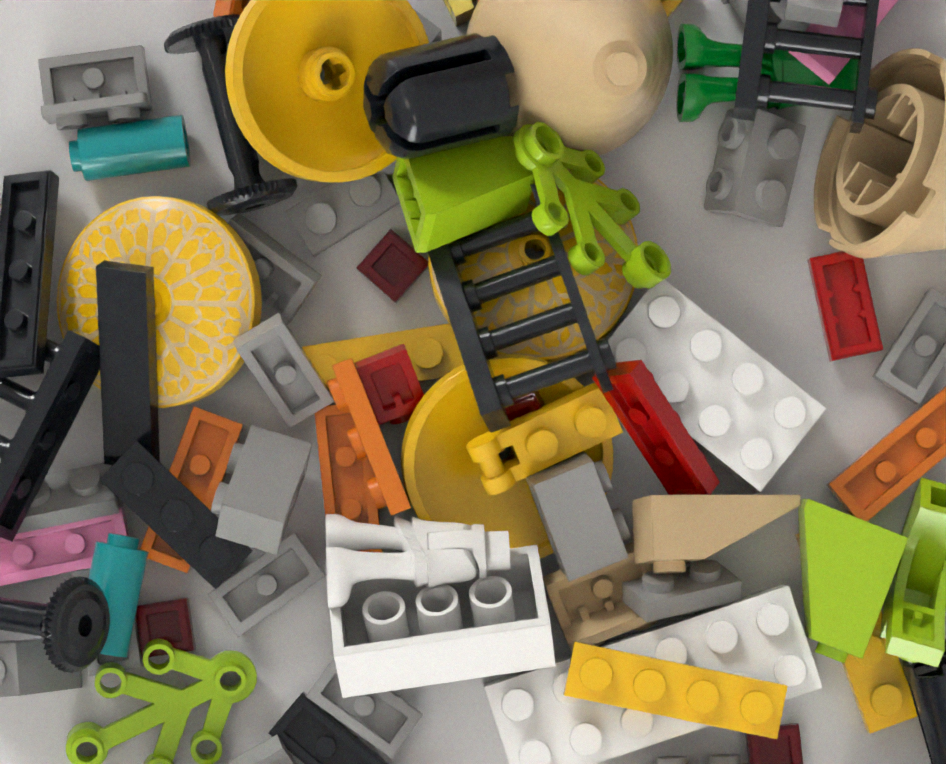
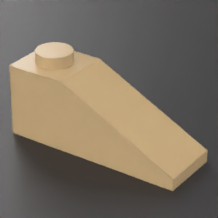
[632,495,801,574]

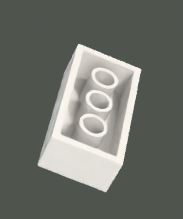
[608,279,827,493]
[326,545,556,698]

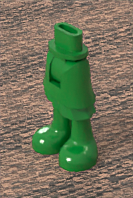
[676,23,858,122]

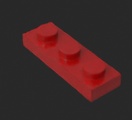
[592,360,720,495]

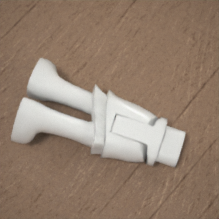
[325,514,510,608]

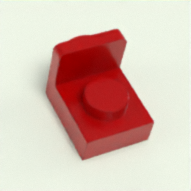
[355,343,424,425]

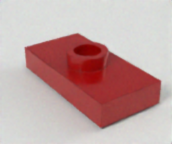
[807,251,883,362]

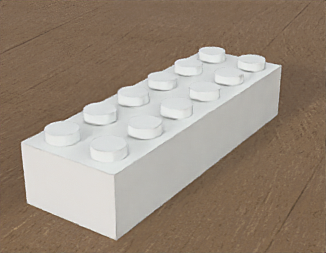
[483,584,823,764]

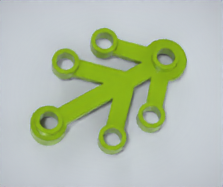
[513,122,671,289]
[66,639,257,764]

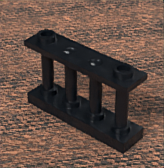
[733,0,879,134]
[428,183,617,433]
[0,330,100,542]

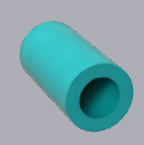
[69,115,191,181]
[88,533,149,657]

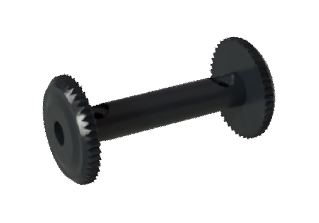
[164,15,298,216]
[0,576,110,673]

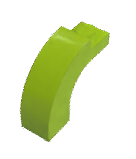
[880,477,946,668]

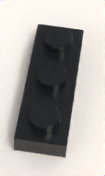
[99,441,253,589]

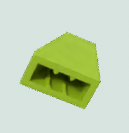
[392,136,535,253]
[798,498,909,664]

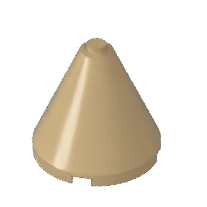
[467,0,673,156]
[813,48,946,258]

